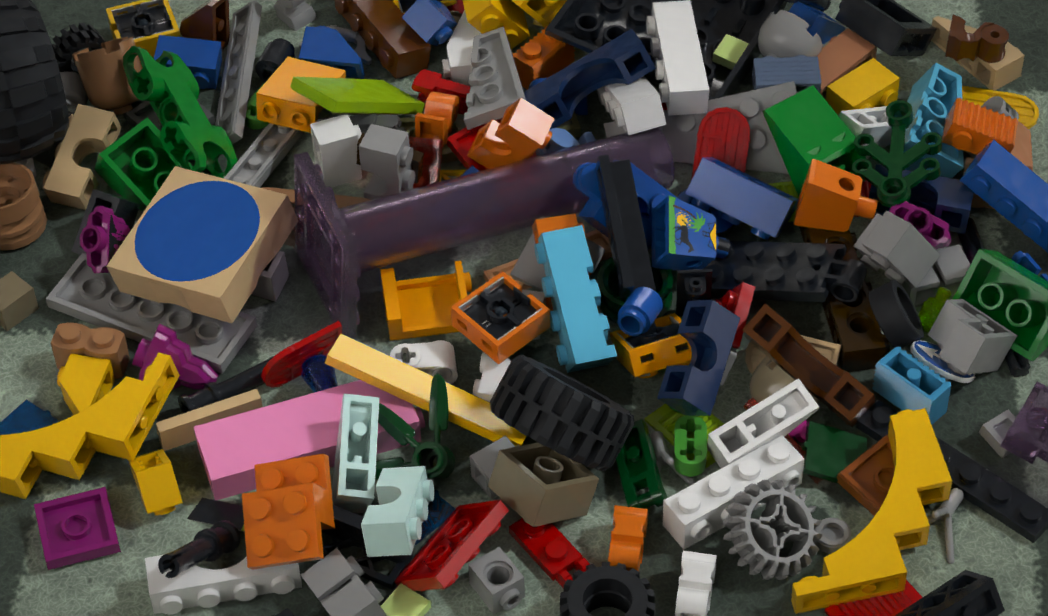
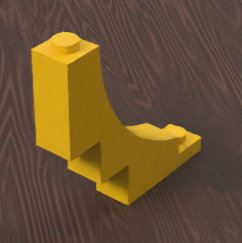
[0,352,180,499]
[791,408,952,614]

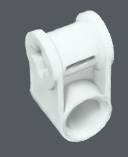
[390,340,458,384]

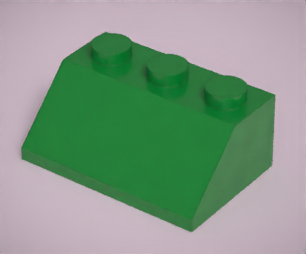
[953,249,1048,361]

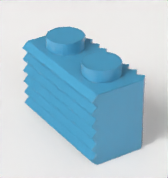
[872,347,951,425]

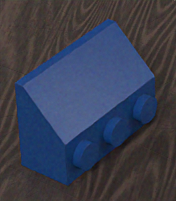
[685,157,798,240]

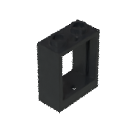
[835,0,937,56]

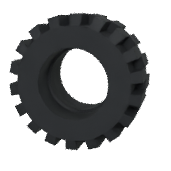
[560,562,655,616]

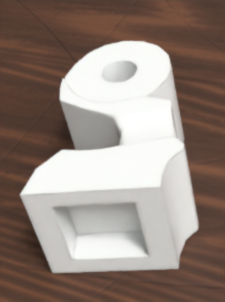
[675,550,717,616]

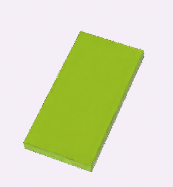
[290,77,425,115]

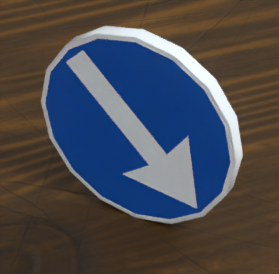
[910,340,975,383]

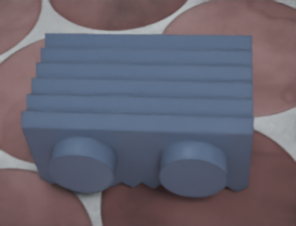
[752,55,821,93]

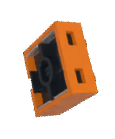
[451,271,550,364]

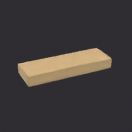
[156,389,263,451]

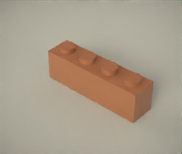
[817,28,877,100]

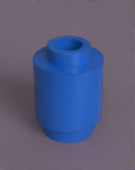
[618,287,663,336]

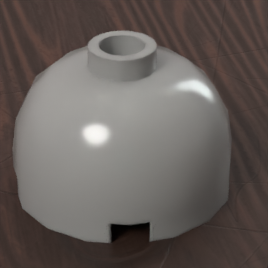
[758,10,823,58]

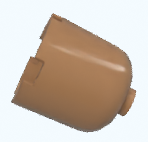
[72,36,142,115]

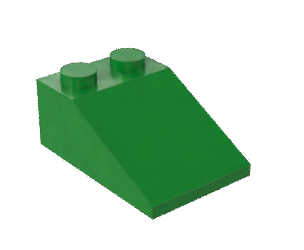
[94,117,193,212]

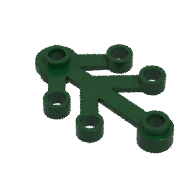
[852,100,942,207]

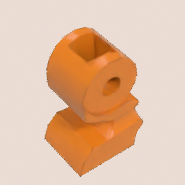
[415,92,459,147]
[608,505,648,571]

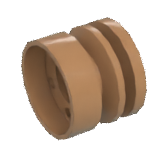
[0,162,47,250]

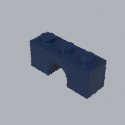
[869,164,974,234]
[657,300,740,416]

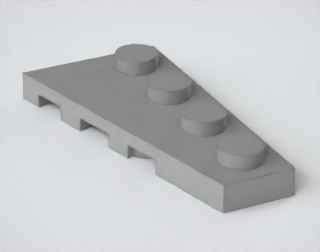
[464,27,527,130]

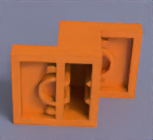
[242,453,335,570]

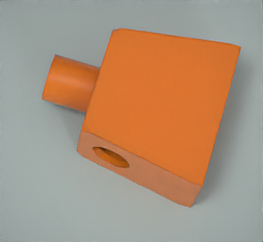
[793,159,878,232]

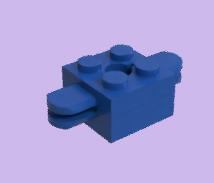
[573,160,679,249]

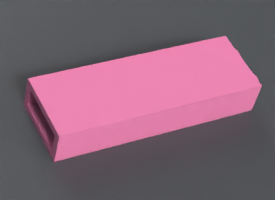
[193,380,425,500]

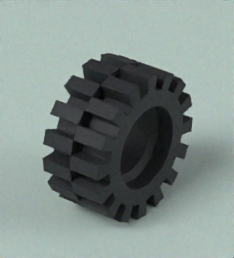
[52,23,106,74]

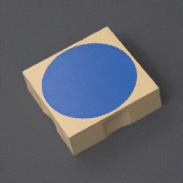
[106,166,298,323]

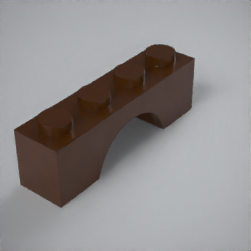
[742,303,876,428]

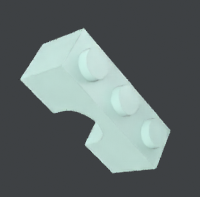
[361,466,434,557]

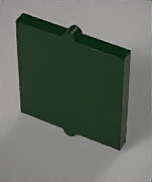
[801,421,867,484]

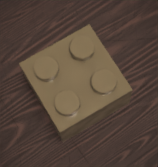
[488,443,599,527]

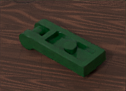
[616,419,668,509]

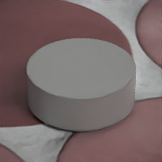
[814,518,851,554]

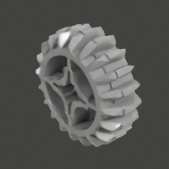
[722,480,823,580]

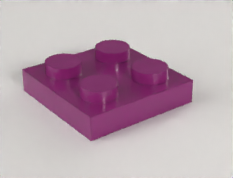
[34,487,121,570]

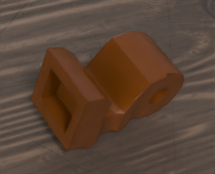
[945,14,1009,63]

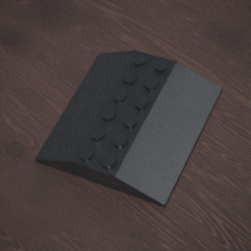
[545,0,787,100]

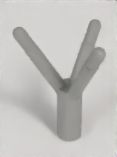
[647,431,696,492]
[927,488,964,564]

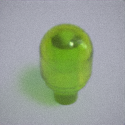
[918,287,952,333]

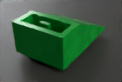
[762,85,867,197]

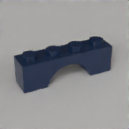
[524,29,656,129]

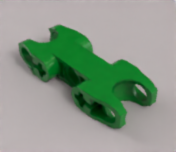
[123,46,237,178]

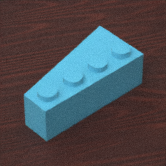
[904,63,964,178]
[534,225,617,373]

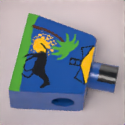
[652,196,730,270]

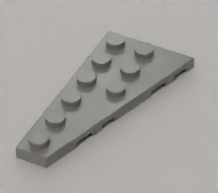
[604,81,797,174]

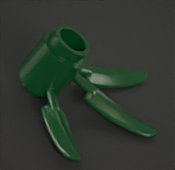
[375,373,455,480]

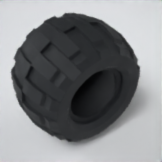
[0,0,69,164]

